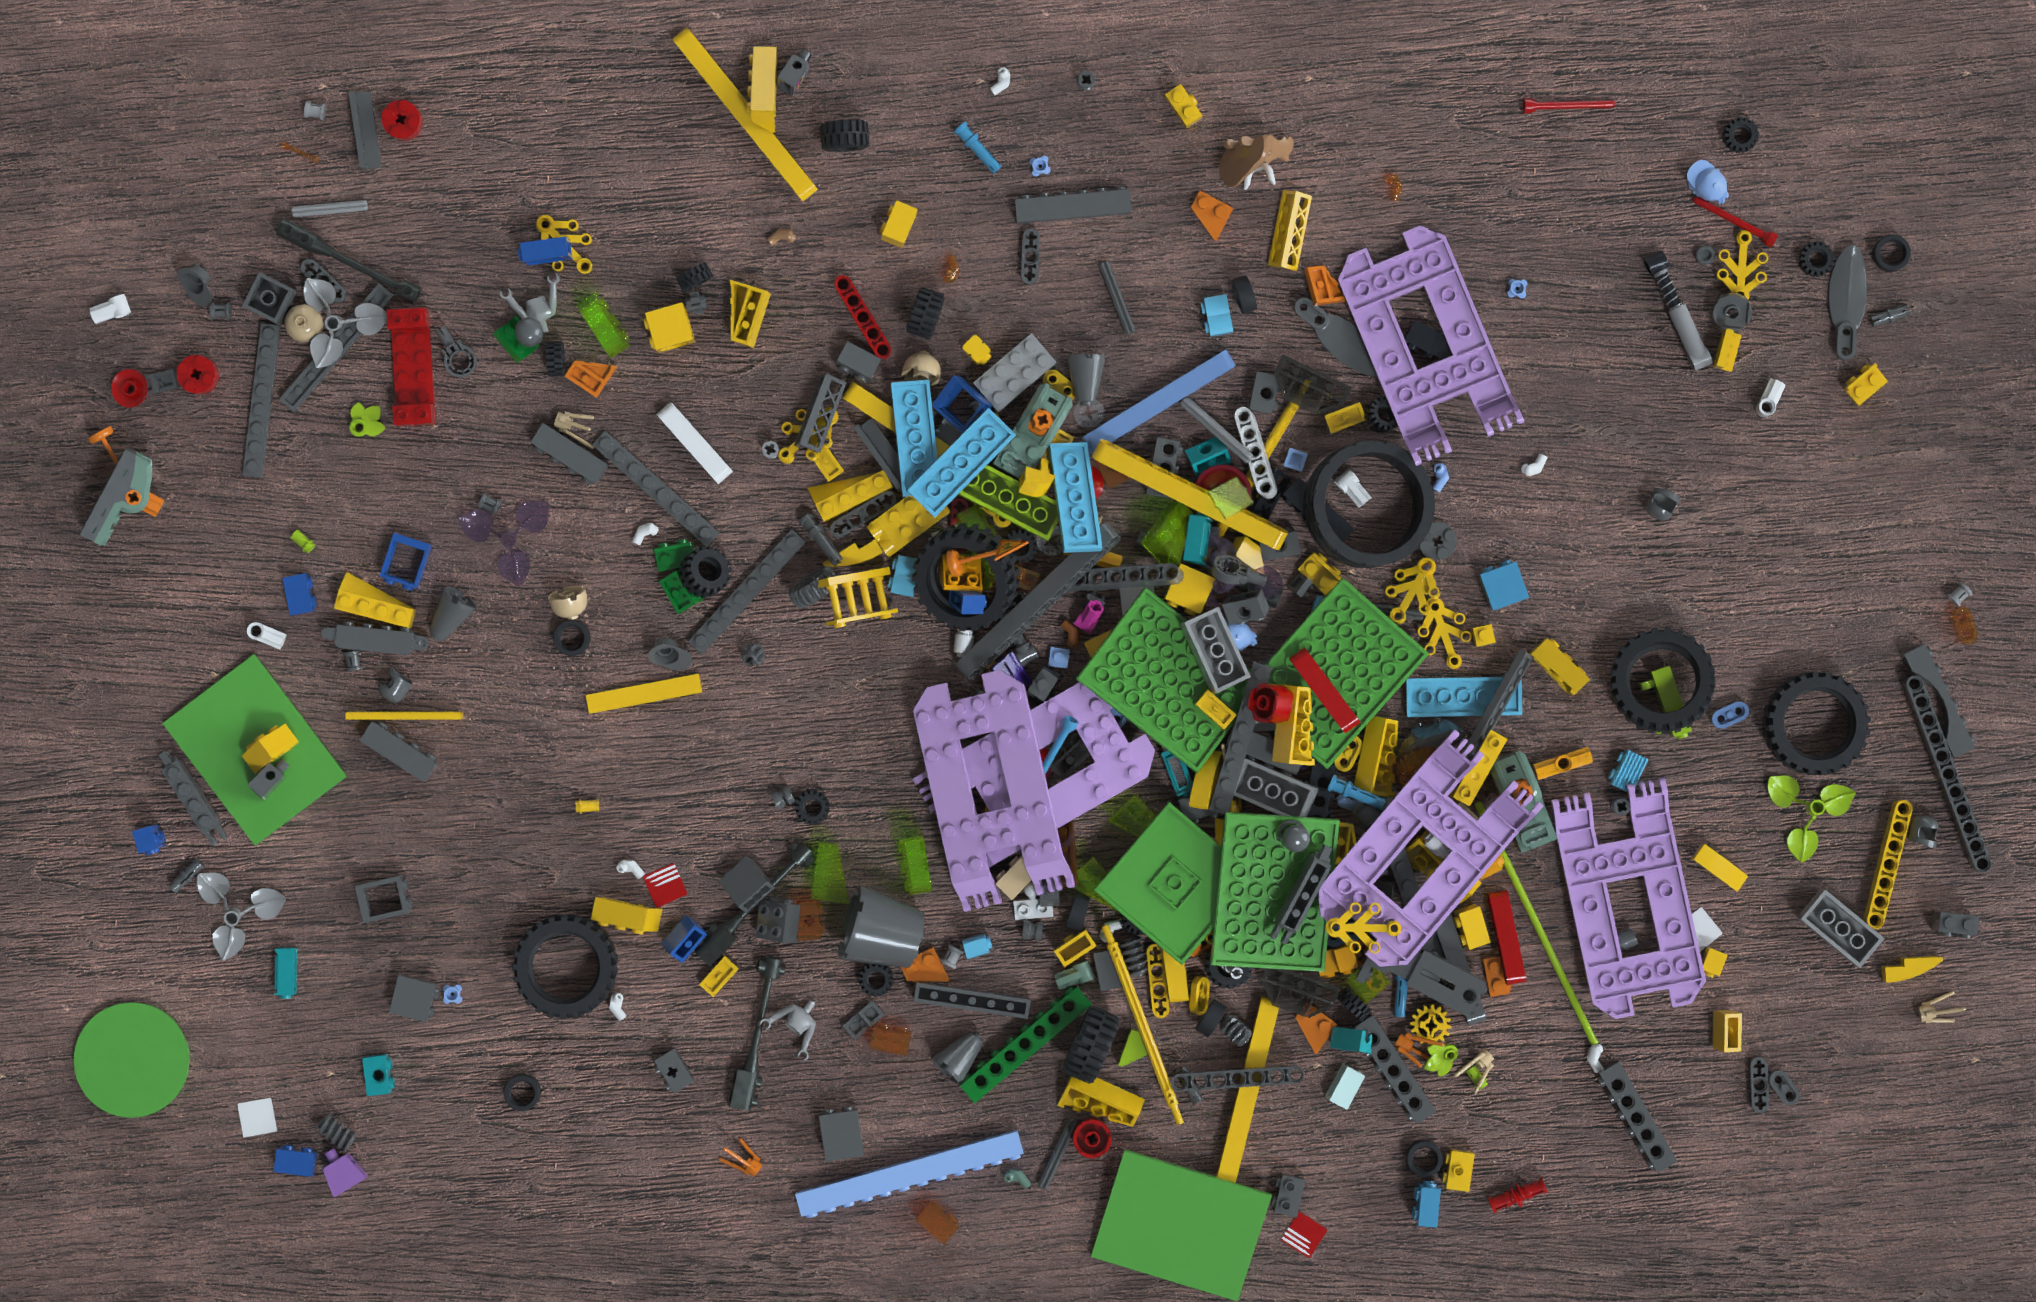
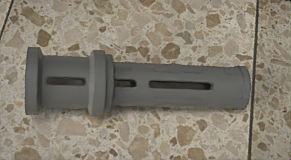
[799,513,843,566]

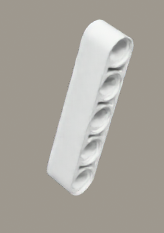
[656,401,733,484]
[1234,407,1277,499]

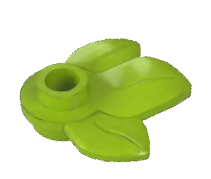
[349,402,385,437]
[1423,1044,1458,1077]

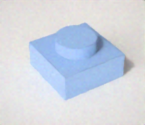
[1283,448,1308,472]
[1048,647,1070,669]

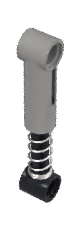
[1643,250,1713,371]

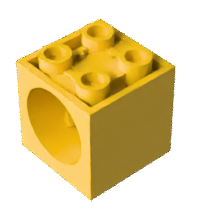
[643,302,696,353]
[1164,563,1216,616]

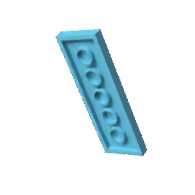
[890,380,938,497]
[907,408,1016,518]
[1048,442,1102,553]
[1406,677,1522,717]

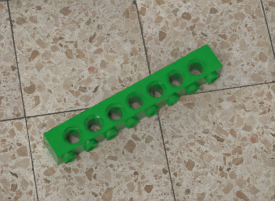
[960,986,1092,1104]

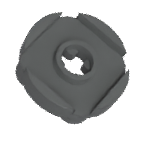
[1713,293,1752,331]
[1419,522,1457,561]

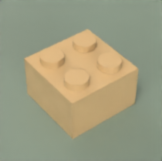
[995,855,1031,900]

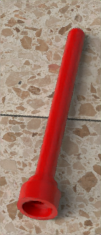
[1523,98,1615,114]
[1693,196,1778,248]

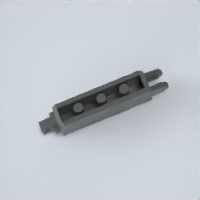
[321,621,429,655]
[159,750,228,846]
[1270,844,1332,945]

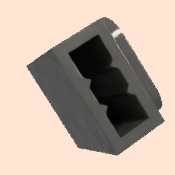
[819,1106,865,1162]

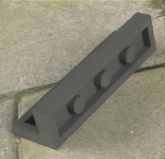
[348,91,382,171]
[794,373,847,453]
[854,418,902,491]

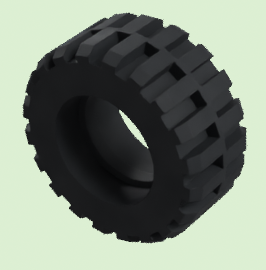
[1063,1006,1120,1083]

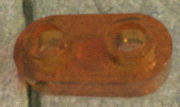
[1952,607,1978,645]

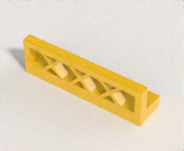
[1268,190,1312,271]

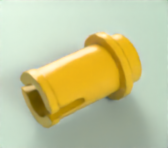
[575,799,599,814]

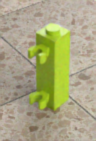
[1639,666,1692,740]

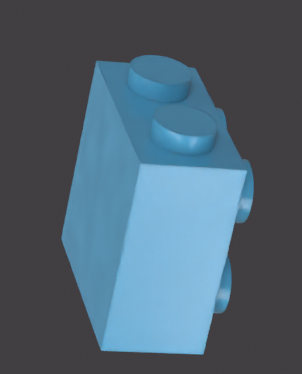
[1478,560,1529,611]
[1412,1180,1441,1228]

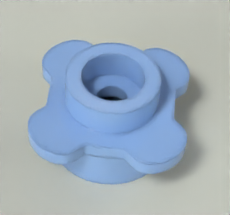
[1030,155,1051,177]
[1507,279,1527,299]
[443,985,462,1004]

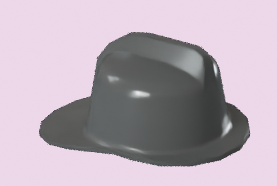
[177,263,212,307]
[648,638,692,670]
[1352,796,1394,829]

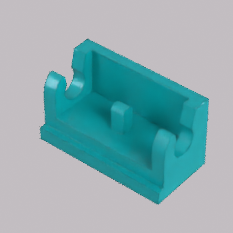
[1330,1027,1372,1054]

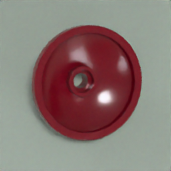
[1195,464,1252,521]

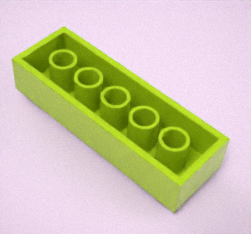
[958,465,1059,542]

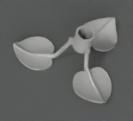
[304,278,387,368]
[197,872,286,960]

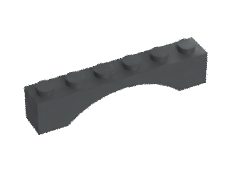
[1900,644,1975,758]

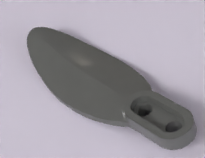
[1828,245,1867,361]
[1294,298,1378,377]

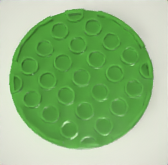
[74,1002,190,1118]

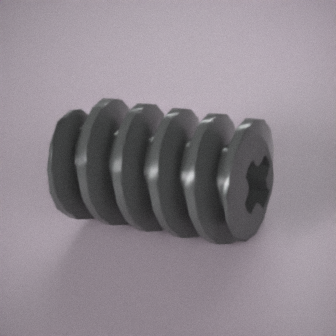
[1119,936,1148,978]
[314,1113,356,1154]

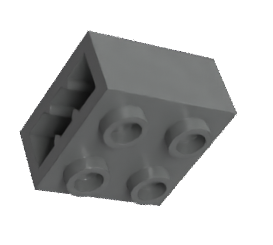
[719,856,775,913]
[755,896,801,943]
[1930,910,1979,939]
[389,974,440,1022]

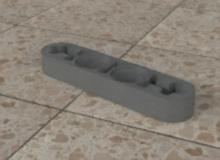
[830,491,897,538]

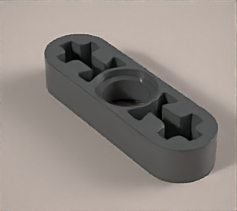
[1021,229,1040,285]
[301,259,347,303]
[1749,1056,1769,1113]

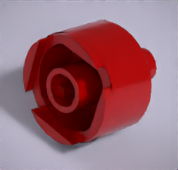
[382,100,423,141]
[177,355,220,395]
[1248,683,1293,723]
[1073,1117,1112,1159]

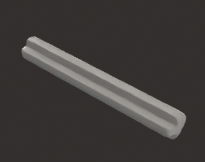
[291,200,368,217]

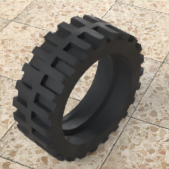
[912,523,1020,631]
[1610,627,1716,735]
[1762,672,1871,775]
[512,914,618,1019]

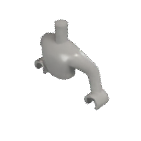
[500,273,560,333]
[757,1000,816,1062]

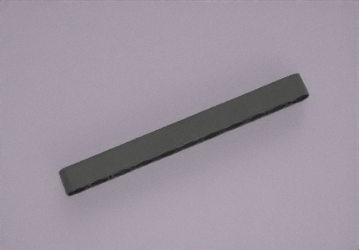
[956,523,1121,681]
[1902,675,1992,873]

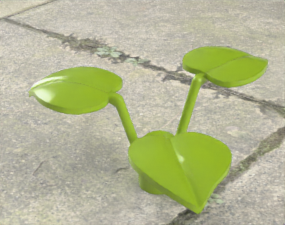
[1767,775,1856,862]

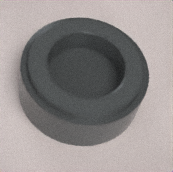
[1695,246,1715,265]

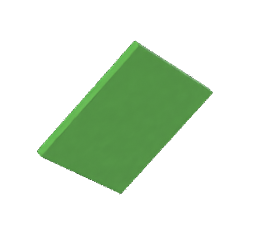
[1094,802,1222,965]

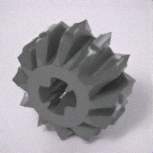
[1219,1014,1252,1046]

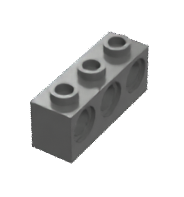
[1146,437,1183,499]

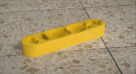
[1146,943,1169,1018]

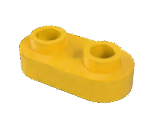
[1043,370,1075,400]
[1334,736,1362,772]
[1189,976,1210,1015]

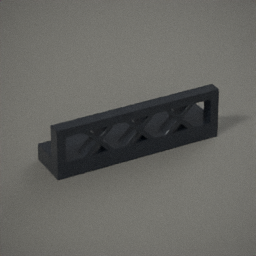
[1227,466,1291,542]

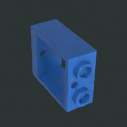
[517,236,573,266]
[932,375,993,434]
[379,533,433,591]

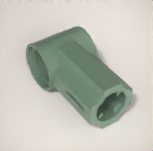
[1054,960,1095,990]

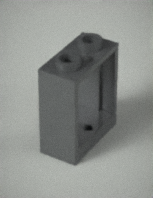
[355,875,413,923]

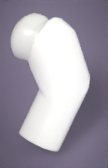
[609,992,627,1022]

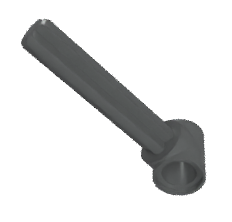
[1000,608,1039,667]

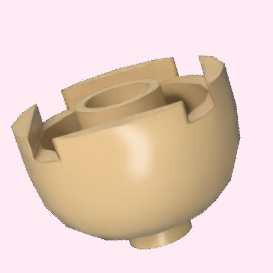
[284,304,324,343]
[902,351,941,386]
[548,586,588,620]

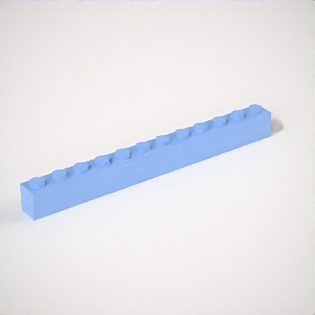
[795,1129,1024,1218]

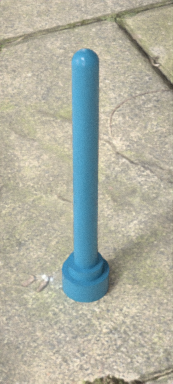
[1042,715,1079,774]

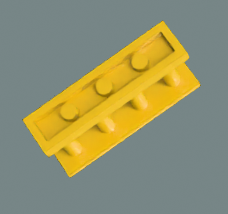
[817,567,898,628]
[1448,729,1507,806]

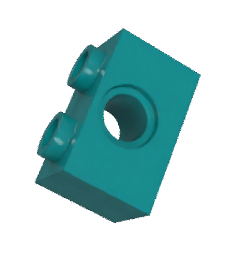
[1185,437,1232,477]
[362,1054,395,1096]

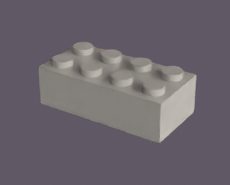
[973,333,1057,413]
[1180,607,1251,694]
[1234,758,1319,817]
[1797,888,1885,968]

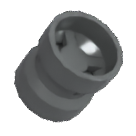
[770,785,796,810]
[1022,920,1043,941]

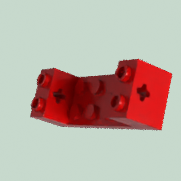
[387,308,436,427]

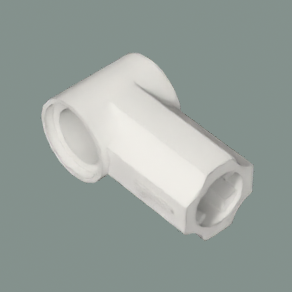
[89,294,131,324]
[1755,378,1785,418]
[1334,468,1372,508]
[247,622,287,650]

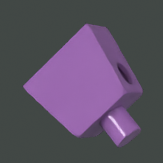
[323,1148,368,1197]

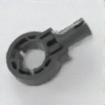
[435,325,477,378]
[1211,555,1267,587]

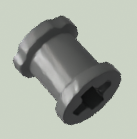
[1078,71,1095,91]
[210,303,232,320]
[478,492,502,516]
[343,650,363,672]
[1611,798,1630,815]

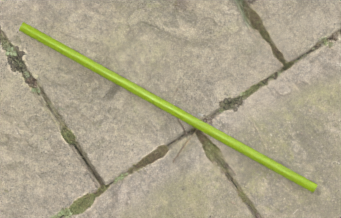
[1474,801,1598,1046]

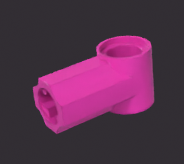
[1074,600,1104,634]

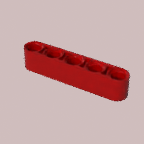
[835,275,892,360]
[1289,647,1361,734]
[1487,890,1526,986]

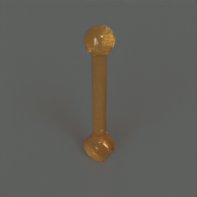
[282,142,319,163]

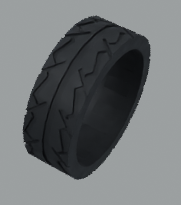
[1304,441,1435,568]

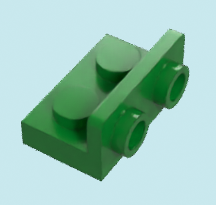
[493,316,540,364]
[653,539,694,572]
[659,570,703,614]

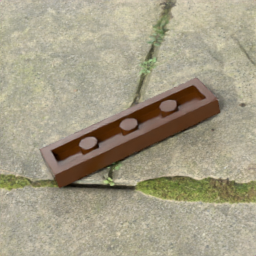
[1057,819,1078,887]

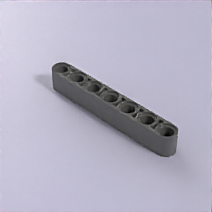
[1067,563,1184,592]
[1435,913,1487,1026]
[1171,1065,1304,1091]

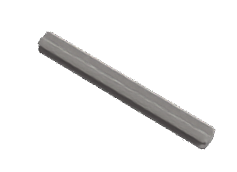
[1180,397,1253,463]

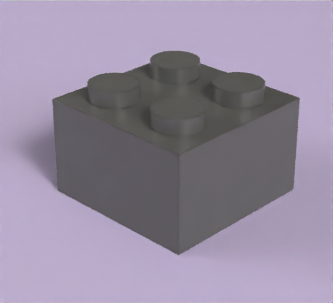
[242,272,297,325]

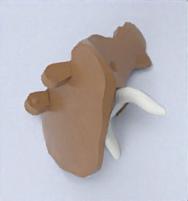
[1219,135,1294,190]

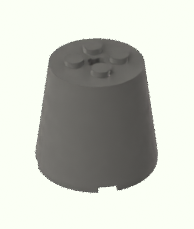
[838,885,925,968]

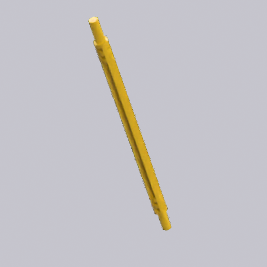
[1204,379,1311,563]
[1101,924,1184,1125]

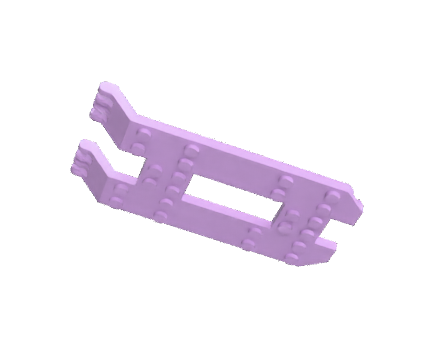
[1338,226,1524,466]
[913,670,1075,912]
[912,682,1155,868]
[1318,730,1544,967]
[1551,777,1706,1019]

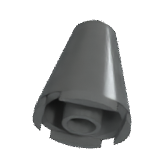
[1067,354,1105,406]
[429,586,478,641]
[931,1031,983,1085]

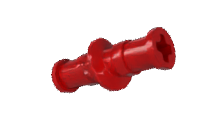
[1488,1177,1548,1214]

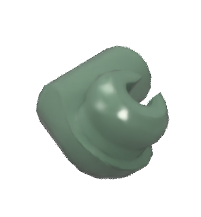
[1003,1169,1032,1189]

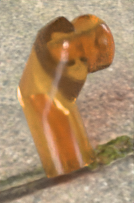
[1386,173,1402,202]
[943,255,960,284]

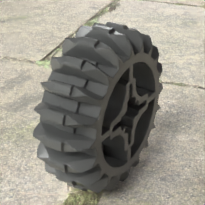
[788,567,837,608]

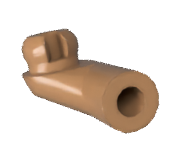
[767,228,796,246]

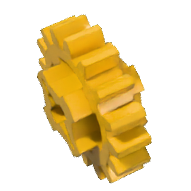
[1409,1004,1452,1046]

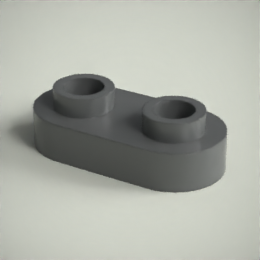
[1768,1070,1800,1105]

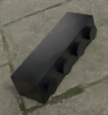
[1405,320,1453,361]
[1282,477,1355,542]

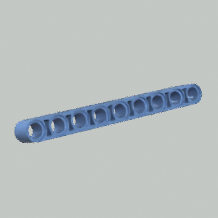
[1081,349,1236,455]

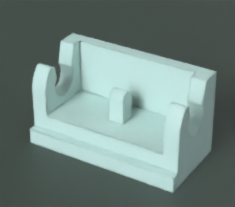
[1325,1063,1365,1109]

